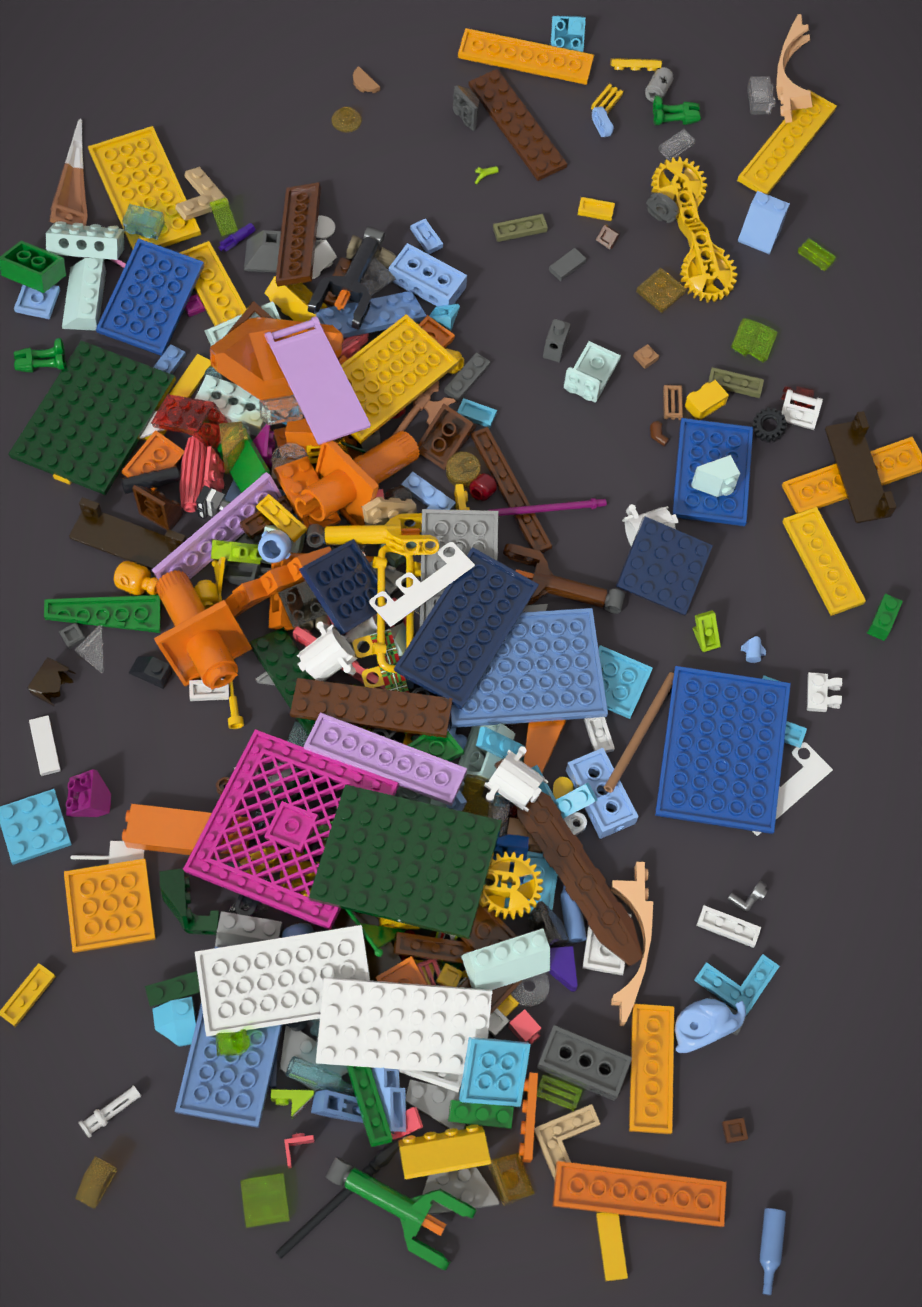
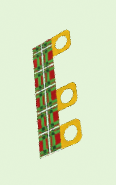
[352,629,409,735]

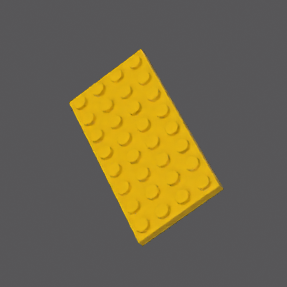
[88,126,201,251]
[341,314,458,444]

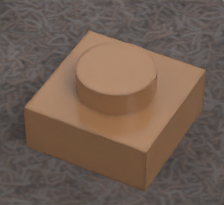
[633,344,659,369]

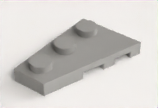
[406,1080,465,1130]

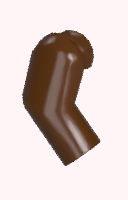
[650,421,669,447]

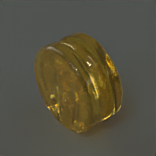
[446,452,480,488]

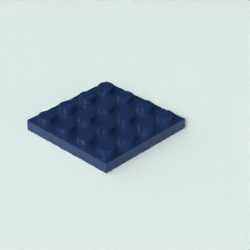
[616,516,713,615]
[299,539,392,635]

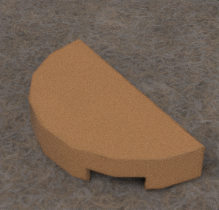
[353,66,380,93]

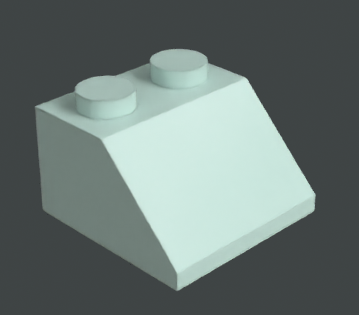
[691,455,740,497]

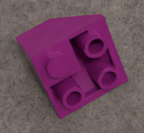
[253,424,275,471]
[66,769,111,817]

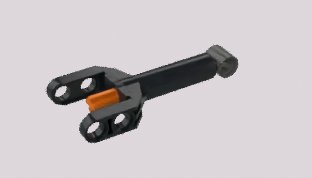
[308,226,385,330]

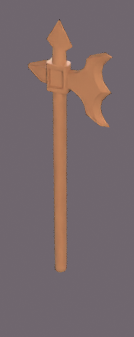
[392,380,457,436]

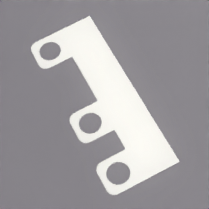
[369,542,475,627]
[753,742,833,836]

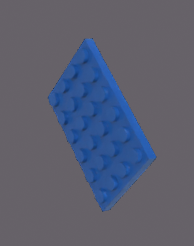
[96,238,204,356]
[672,418,753,526]

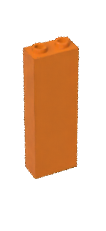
[122,804,252,861]

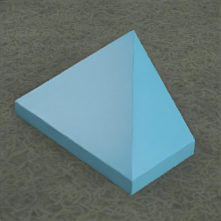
[429,304,460,332]

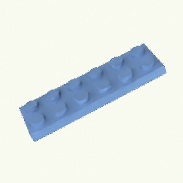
[316,291,427,338]

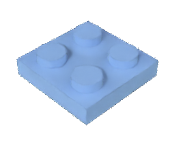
[14,285,60,319]

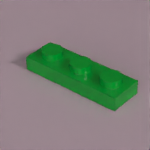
[448,1100,514,1129]

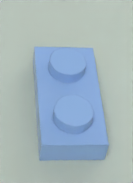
[410,219,443,254]

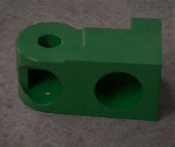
[181,910,220,935]

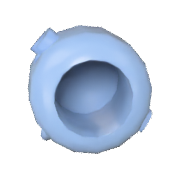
[258,530,292,563]

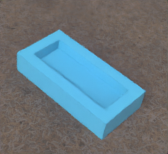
[457,398,497,428]

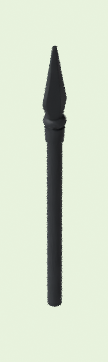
[275,1135,408,1259]

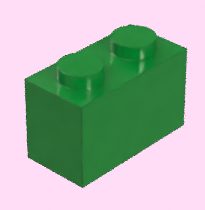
[867,594,903,641]

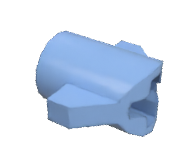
[741,636,766,663]

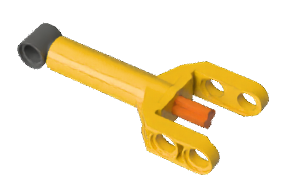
[307,513,439,555]

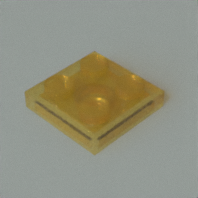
[636,268,686,313]

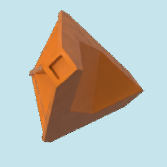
[210,317,344,413]

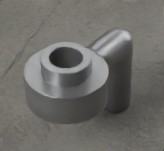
[728,880,768,911]

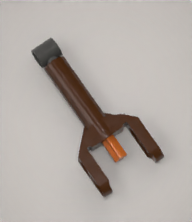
[503,544,625,614]

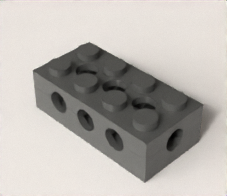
[537,1025,632,1101]

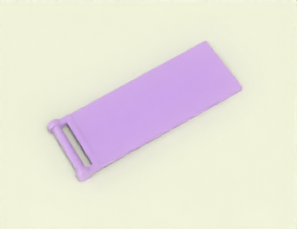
[265,316,371,445]

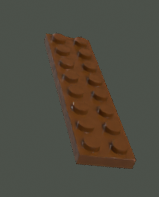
[469,69,567,181]
[275,182,321,287]
[290,678,453,738]

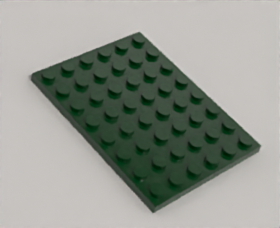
[8,341,176,495]
[309,785,502,939]

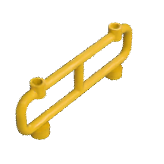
[372,545,421,674]

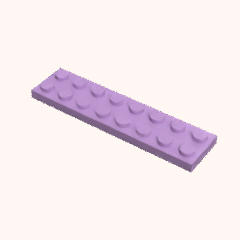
[152,472,282,579]
[304,713,467,806]

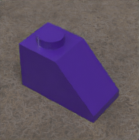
[549,946,578,992]

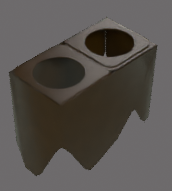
[28,657,76,706]

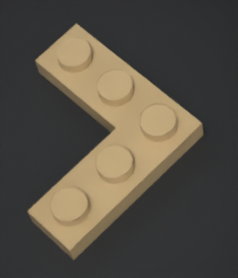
[175,167,229,221]
[534,1104,600,1181]

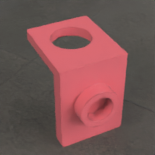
[391,1107,423,1140]
[285,1133,315,1168]

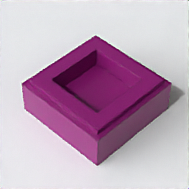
[185,294,205,317]

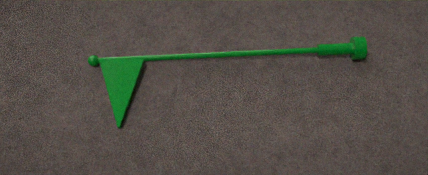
[271,817,405,957]

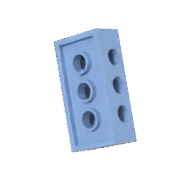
[388,243,467,306]
[566,748,638,839]

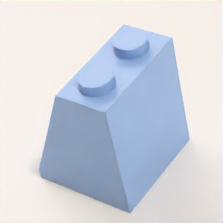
[738,191,790,254]

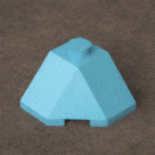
[152,997,197,1047]

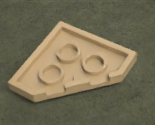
[362,497,417,525]

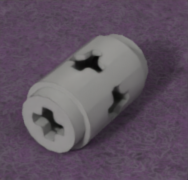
[645,67,673,102]

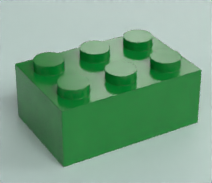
[0,241,66,293]

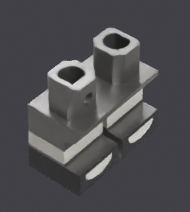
[196,485,230,519]

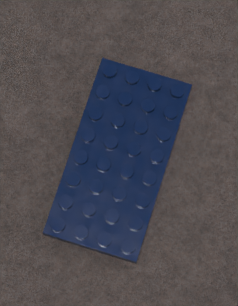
[394,547,539,710]

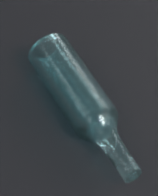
[286,1056,355,1095]

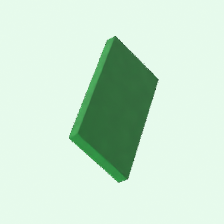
[217,422,270,493]

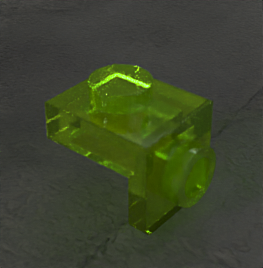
[215,1029,250,1056]

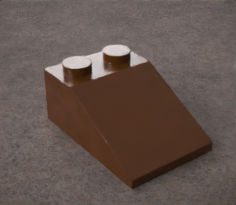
[417,403,477,470]
[132,485,183,530]

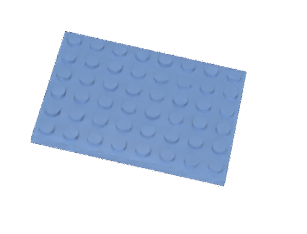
[450,608,608,728]

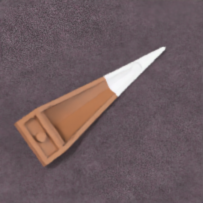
[50,119,88,226]

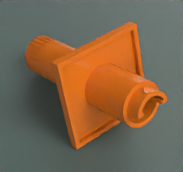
[294,431,420,525]
[154,570,252,690]

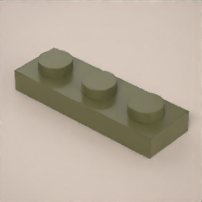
[493,214,548,242]
[708,367,764,398]

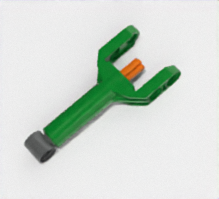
[325,1157,477,1270]

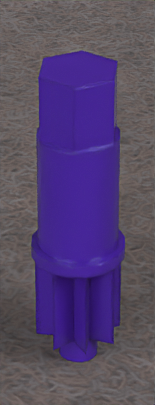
[219,223,256,251]

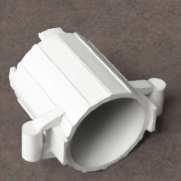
[622,504,678,546]
[297,622,357,681]
[484,747,549,812]

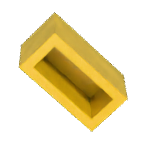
[685,380,729,420]

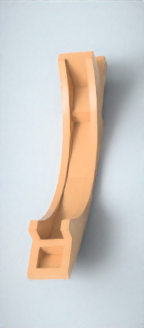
[776,14,812,123]
[610,862,653,1026]

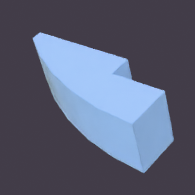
[372,1067,406,1132]

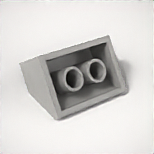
[215,911,283,948]

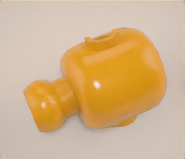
[114,561,159,596]

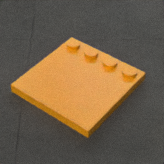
[64,859,156,953]

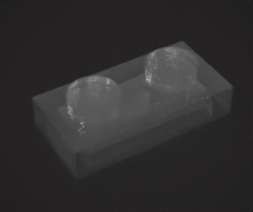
[658,129,695,161]

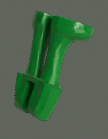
[653,96,701,125]
[14,338,66,372]

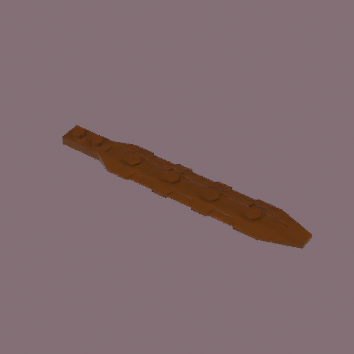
[494,758,643,966]

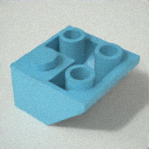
[551,16,586,52]

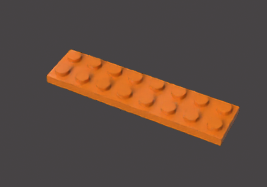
[553,1161,726,1227]

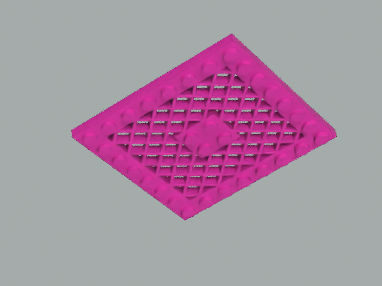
[183,729,399,930]

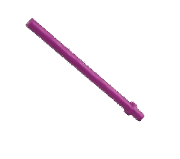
[488,498,607,516]

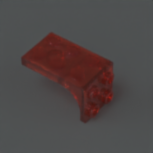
[151,394,229,451]

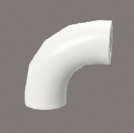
[344,614,377,652]

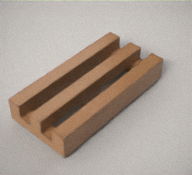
[663,385,683,420]

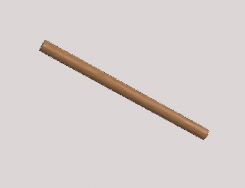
[604,672,674,793]

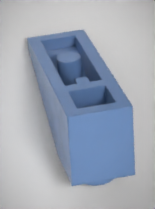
[311,1090,364,1123]

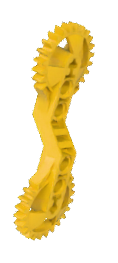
[651,157,737,303]
[480,852,543,919]

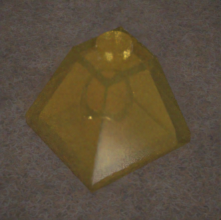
[219,421,247,474]

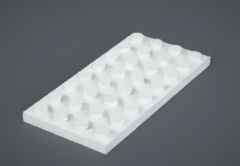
[195,925,370,1037]
[316,977,492,1074]

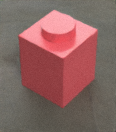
[508,1009,541,1044]

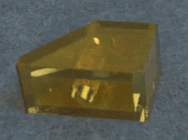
[76,1156,117,1209]

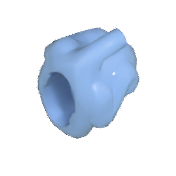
[675,999,746,1053]

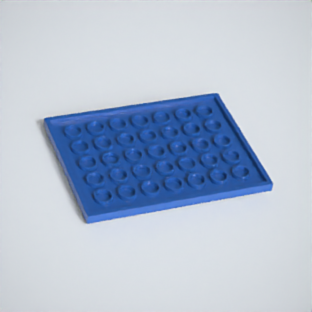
[655,666,791,834]

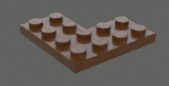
[459,904,523,1015]

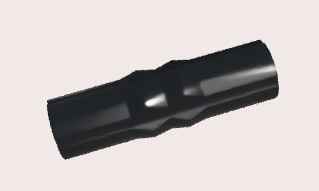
[121,466,180,494]

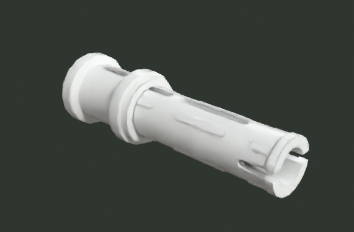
[78,1086,141,1138]

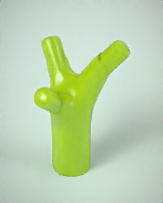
[475,166,498,184]

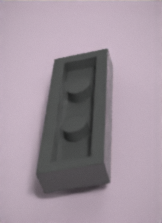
[444,352,491,402]

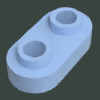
[592,107,614,137]

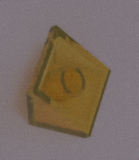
[488,1153,535,1206]

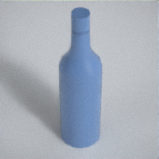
[560,886,587,943]
[760,1208,786,1295]

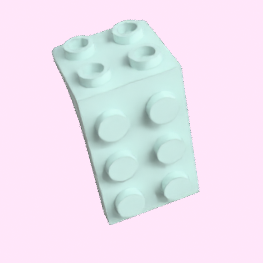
[564,341,621,403]

